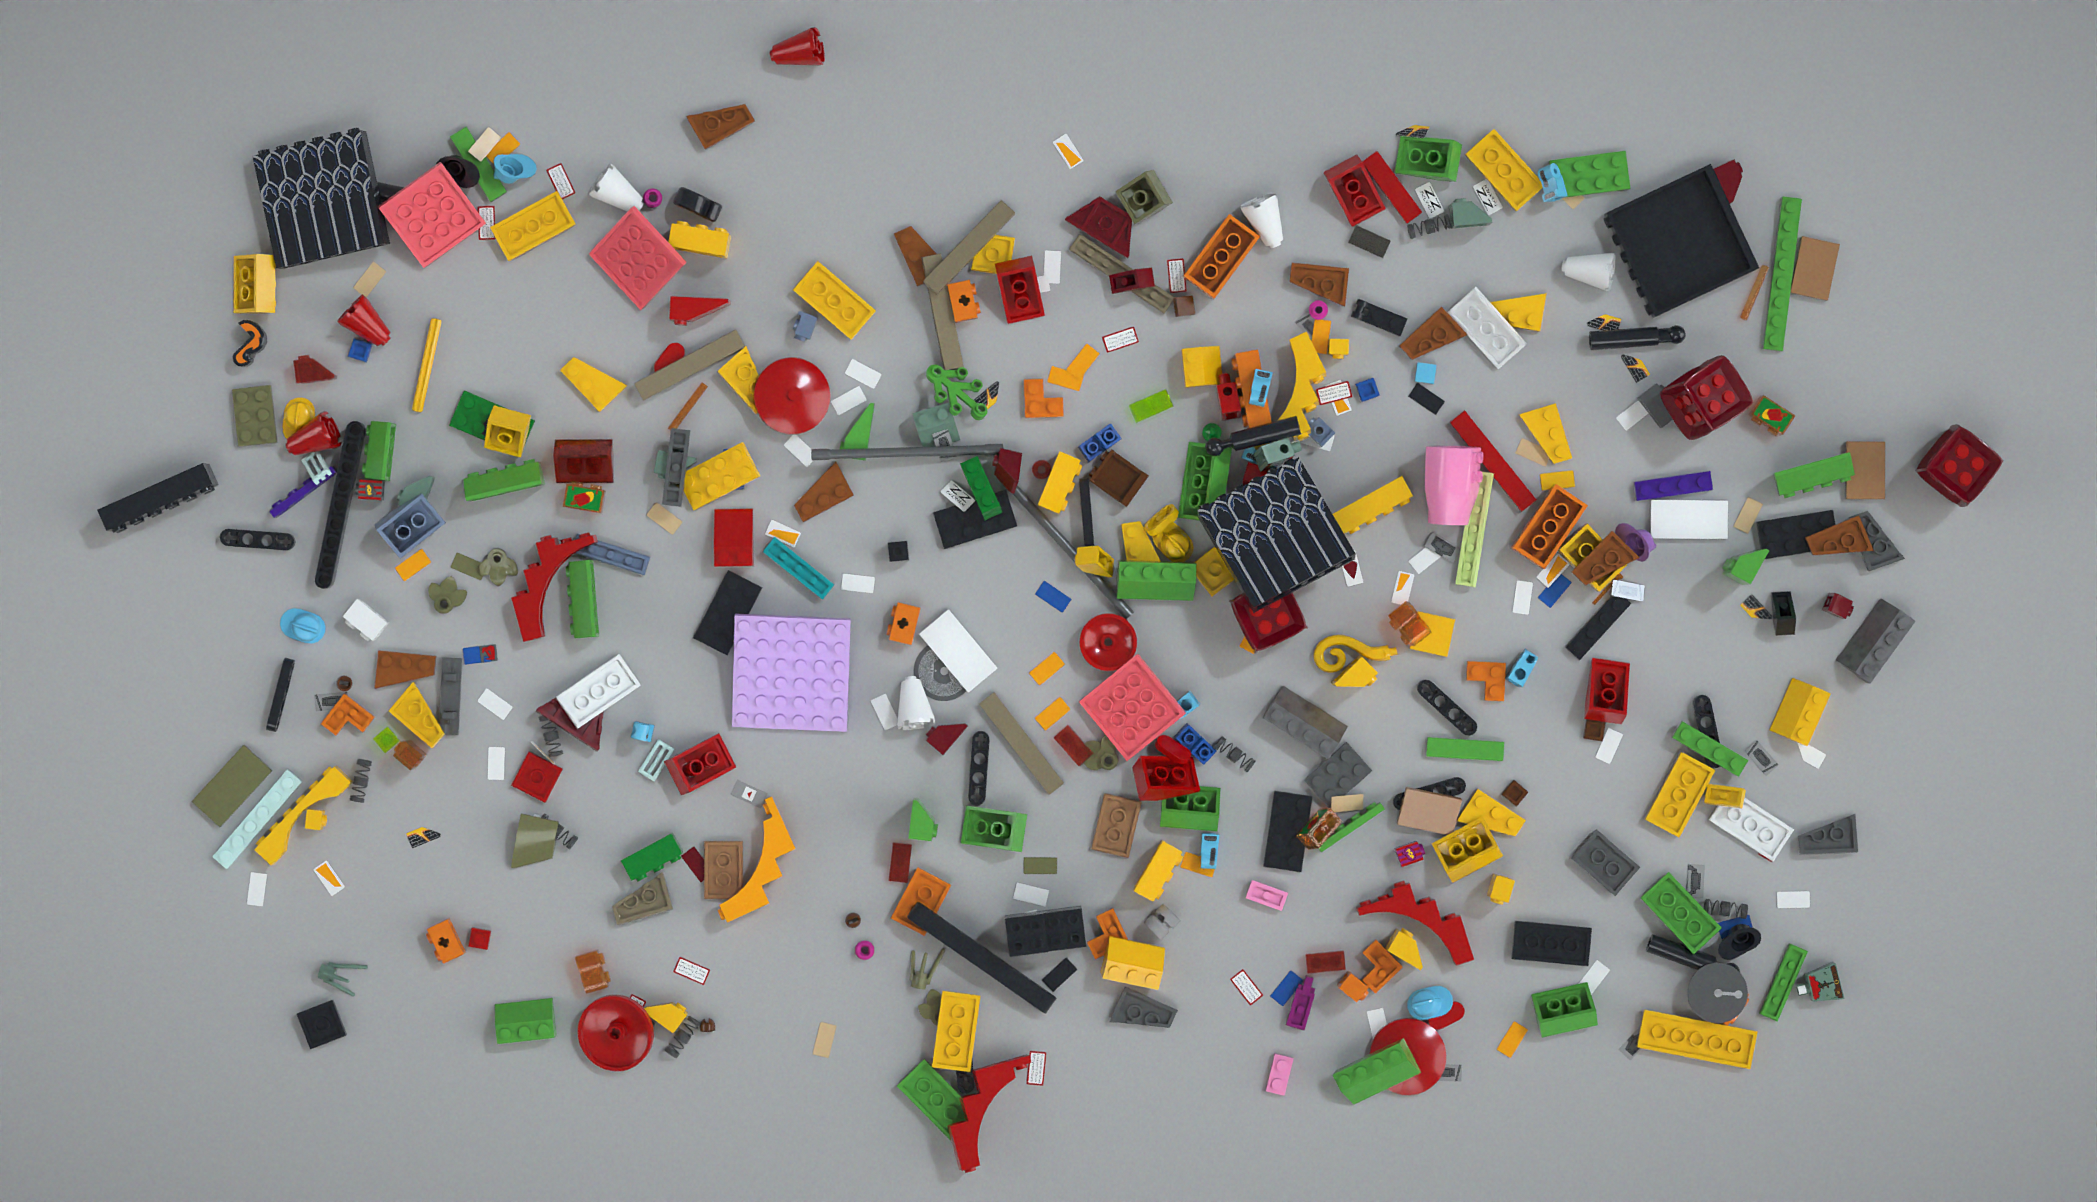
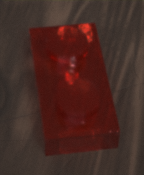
[1054,725,1094,766]
[889,842,912,883]
[1305,950,1346,974]

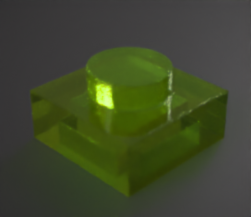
[373,726,400,753]

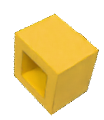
[1328,339,1349,359]
[305,809,327,830]

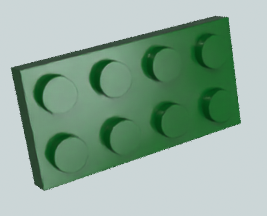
[449,390,535,444]

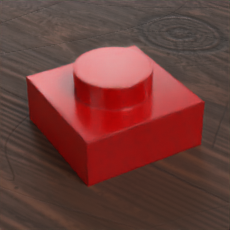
[468,927,491,950]

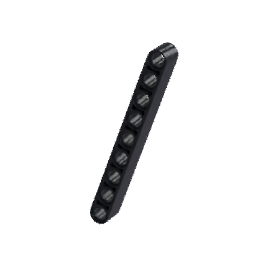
[315,421,366,589]
[907,901,1057,1014]

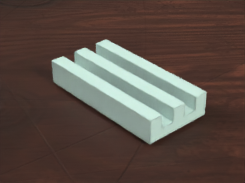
[301,451,332,485]
[638,739,675,782]

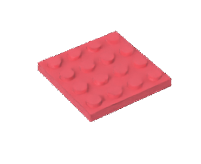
[378,162,486,268]
[589,206,687,310]
[1079,654,1186,761]

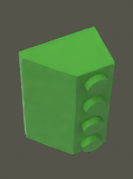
[1178,442,1232,521]
[1773,452,1855,498]
[463,459,545,502]
[566,560,599,638]
[1116,560,1196,601]
[1333,1038,1421,1104]

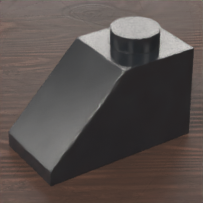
[1771,591,1796,636]

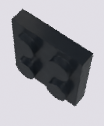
[297,1000,347,1049]

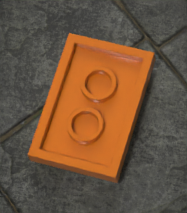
[891,867,951,936]

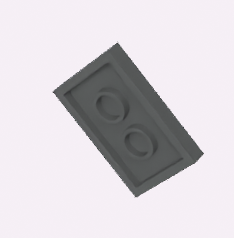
[1304,742,1372,809]
[1571,829,1640,896]

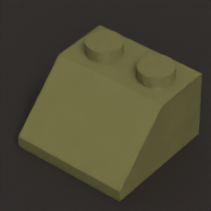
[1115,170,1173,224]

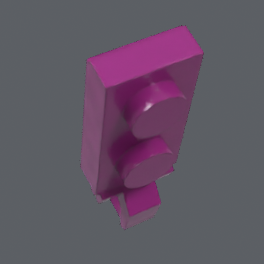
[1286,975,1315,1031]

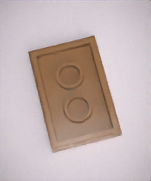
[1790,236,1840,301]
[1846,441,1885,499]
[1396,787,1462,835]
[1091,793,1142,858]
[704,841,743,899]

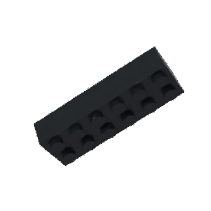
[97,463,219,533]

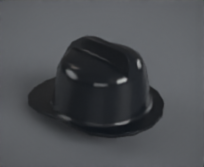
[436,155,480,188]
[1718,924,1761,960]

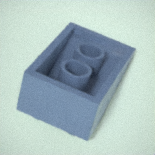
[374,493,446,559]

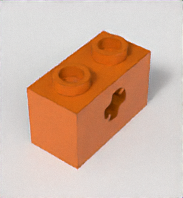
[947,280,981,323]
[886,602,921,645]
[426,918,466,964]
[1337,970,1369,1002]

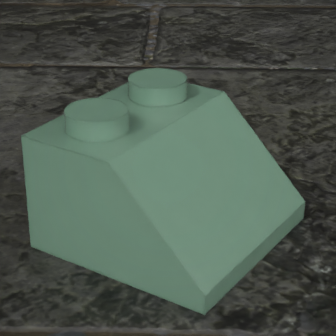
[1449,198,1493,229]
[912,403,960,447]

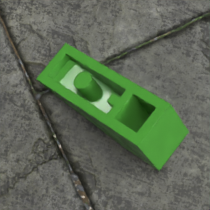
[840,403,875,461]

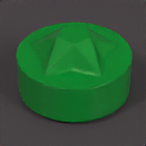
[1202,423,1222,441]

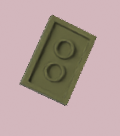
[232,385,278,447]

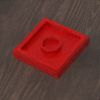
[511,751,563,803]

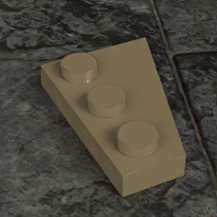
[612,872,673,925]

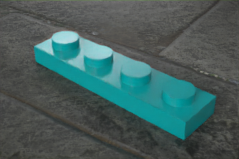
[763,537,835,600]

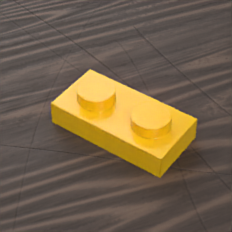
[1704,784,1746,809]

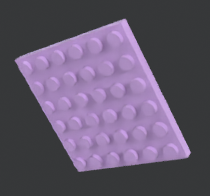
[732,614,851,732]

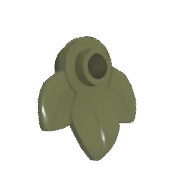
[479,548,518,586]
[428,576,467,614]
[1084,735,1118,770]
[918,989,941,1026]

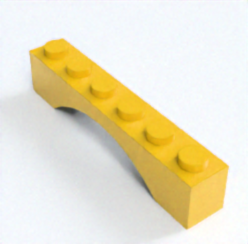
[254,766,353,865]

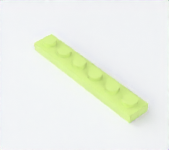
[1455,472,1494,587]

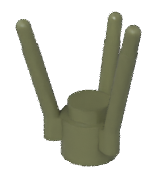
[909,948,945,990]

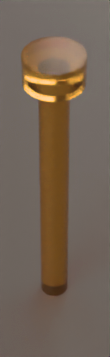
[1592,573,1623,605]

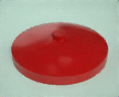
[753,357,830,435]
[578,995,654,1071]
[1369,1018,1446,1095]

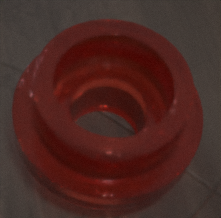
[1032,460,1051,479]

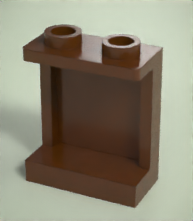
[1089,449,1149,507]

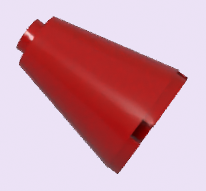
[770,27,825,66]
[337,294,391,346]
[285,411,342,456]

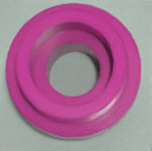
[643,188,662,208]
[1309,300,1328,320]
[855,941,874,960]

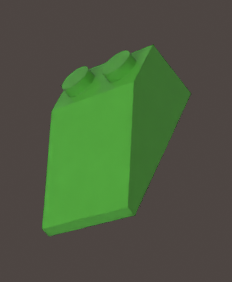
[1395,136,1462,182]
[961,805,1027,852]

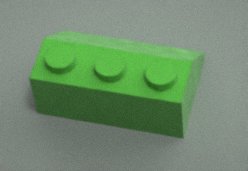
[362,421,396,481]
[1722,549,1769,585]
[1160,786,1221,831]
[908,798,938,841]
[1531,982,1598,1038]
[495,998,557,1044]

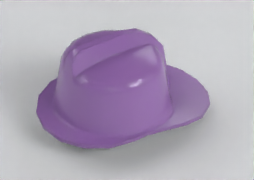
[1615,523,1656,562]

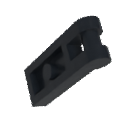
[1351,299,1408,337]

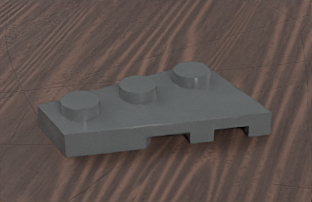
[1849,511,1905,571]
[1798,814,1858,855]
[1109,986,1178,1028]

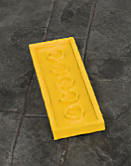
[1636,1009,1758,1069]

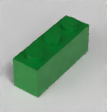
[960,456,1002,520]
[621,833,684,882]

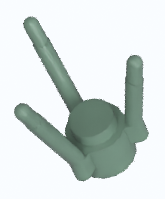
[318,962,368,996]

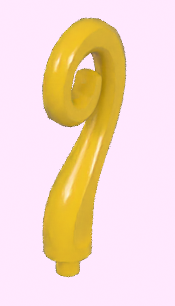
[1313,635,1398,673]

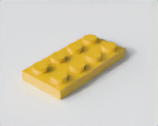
[1465,129,1543,211]
[490,191,576,261]
[793,261,876,340]
[684,442,760,511]
[1645,752,1715,838]
[932,990,981,1072]

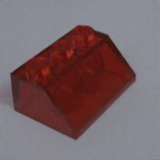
[553,439,614,483]

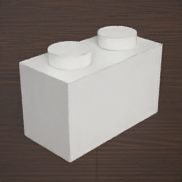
[343,599,389,641]

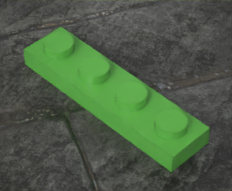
[1672,721,1749,777]
[1316,802,1385,852]

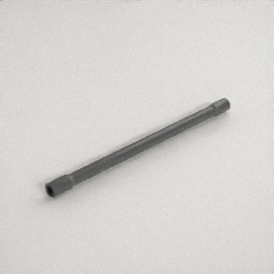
[811,444,1003,461]
[997,478,1134,619]

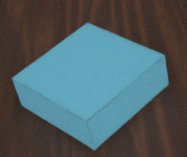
[1415,362,1437,384]

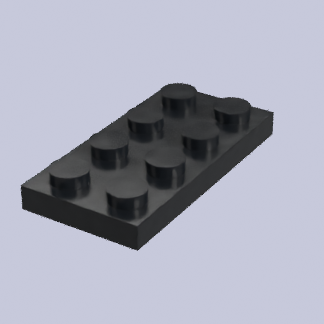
[933,490,1017,549]
[1756,510,1835,559]
[693,570,763,656]
[1263,791,1313,872]
[1511,920,1592,966]

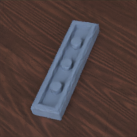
[575,534,651,575]

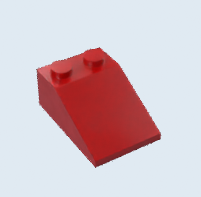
[1323,154,1386,227]
[995,255,1045,324]
[669,296,731,326]
[714,509,754,567]
[1584,658,1630,724]
[664,733,736,795]
[1132,756,1200,801]

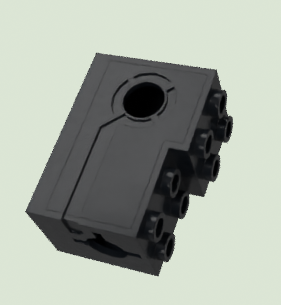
[1005,906,1086,957]

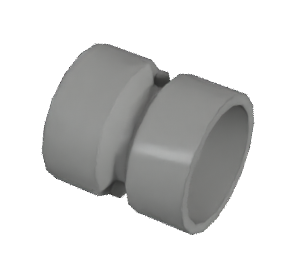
[1144,904,1180,940]

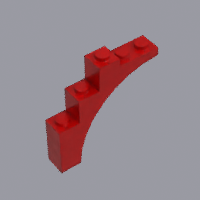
[511,532,598,642]
[1356,880,1474,965]

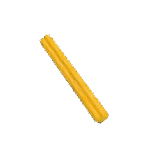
[412,318,441,412]

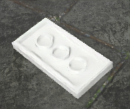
[1447,287,1527,369]
[1650,500,1728,539]
[919,609,997,693]
[555,654,641,729]
[1708,798,1794,862]

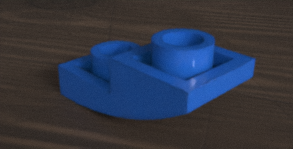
[1078,423,1122,463]
[1174,723,1217,765]

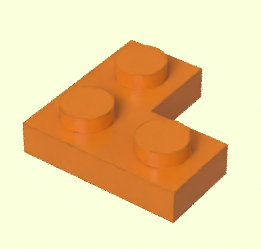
[1024,379,1064,418]
[1466,661,1506,701]
[321,694,375,736]
[1087,908,1128,959]
[1362,939,1403,994]

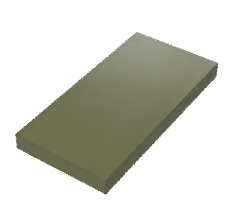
[192,745,273,827]

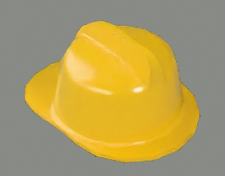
[282,397,315,438]
[1152,522,1194,562]

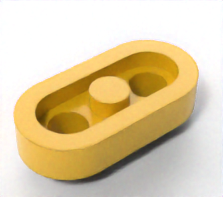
[1144,504,1179,536]

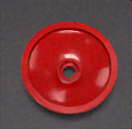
[1079,613,1137,671]

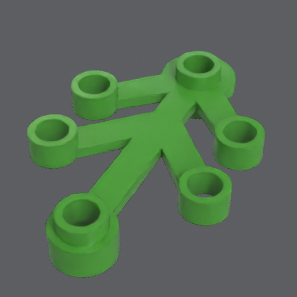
[926,365,988,420]

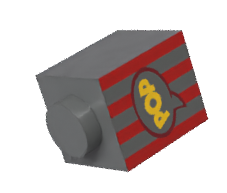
[355,479,385,501]

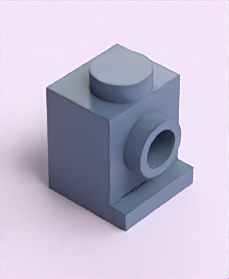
[793,311,818,342]
[1308,417,1335,447]

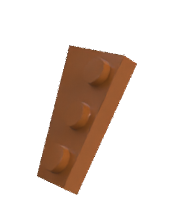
[686,104,755,150]
[894,226,943,287]
[1290,263,1349,307]
[1399,307,1467,360]
[794,462,854,522]
[1805,515,1874,555]
[1571,531,1640,585]
[375,650,437,689]

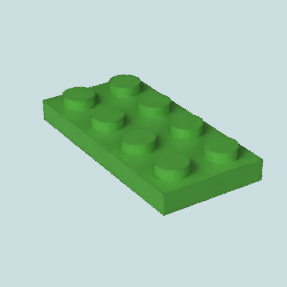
[1549,151,1631,198]
[1641,872,1722,955]
[897,1059,965,1141]

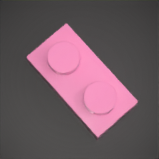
[1245,880,1288,911]
[1266,1053,1294,1096]

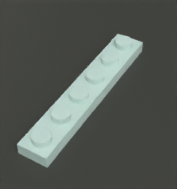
[212,769,303,869]

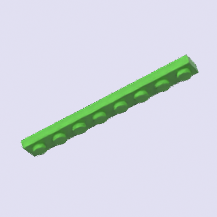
[1763,196,1802,351]

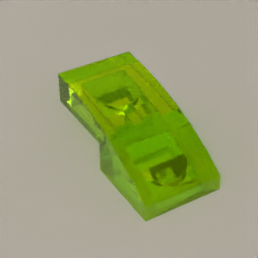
[1129,389,1174,423]

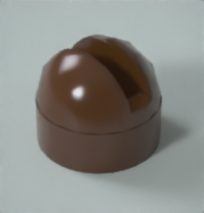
[336,675,352,691]
[845,912,861,928]
[700,1018,716,1032]

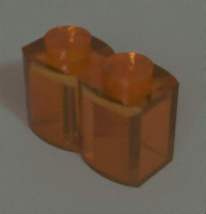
[1388,601,1432,646]
[575,949,611,994]

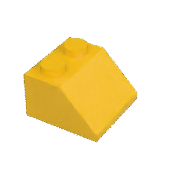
[1181,346,1222,388]
[484,405,531,458]
[1385,928,1423,970]

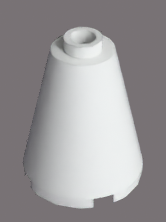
[588,164,644,212]
[1240,192,1283,248]
[1562,253,1616,291]
[897,676,935,730]

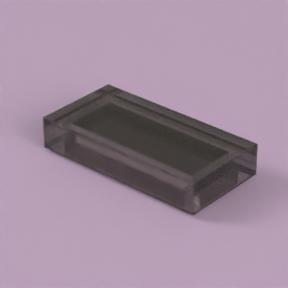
[1348,225,1391,259]

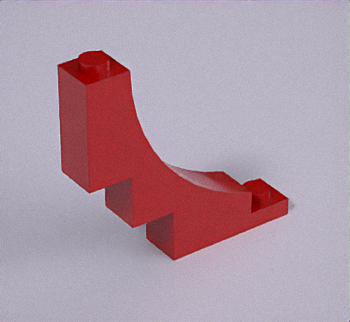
[947,1054,1032,1173]

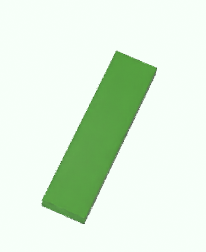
[450,127,507,202]
[1426,737,1504,761]
[1759,943,1808,1022]

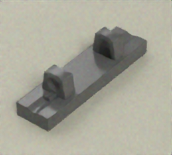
[662,428,691,507]
[439,657,462,735]

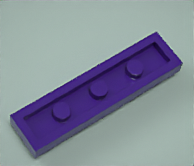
[269,466,337,518]
[1634,471,1713,501]

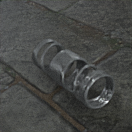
[1407,214,1451,239]
[538,716,563,758]
[1214,736,1256,773]
[349,759,372,803]
[541,813,578,850]
[1704,899,1748,919]
[665,1016,700,1058]

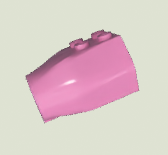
[1425,445,1483,525]

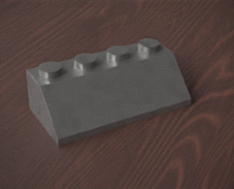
[1836,599,1916,683]
[1263,686,1348,759]

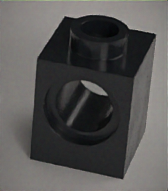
[888,541,909,562]

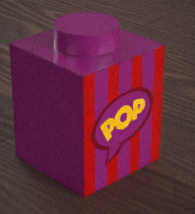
[1394,841,1425,867]

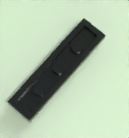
[1565,596,1631,660]

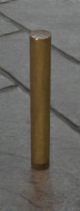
[1740,265,1769,321]
[668,382,708,430]

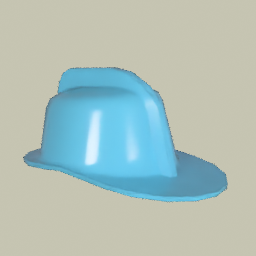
[493,154,537,184]
[280,608,326,644]
[1407,986,1453,1020]

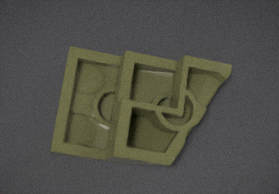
[511,813,559,868]

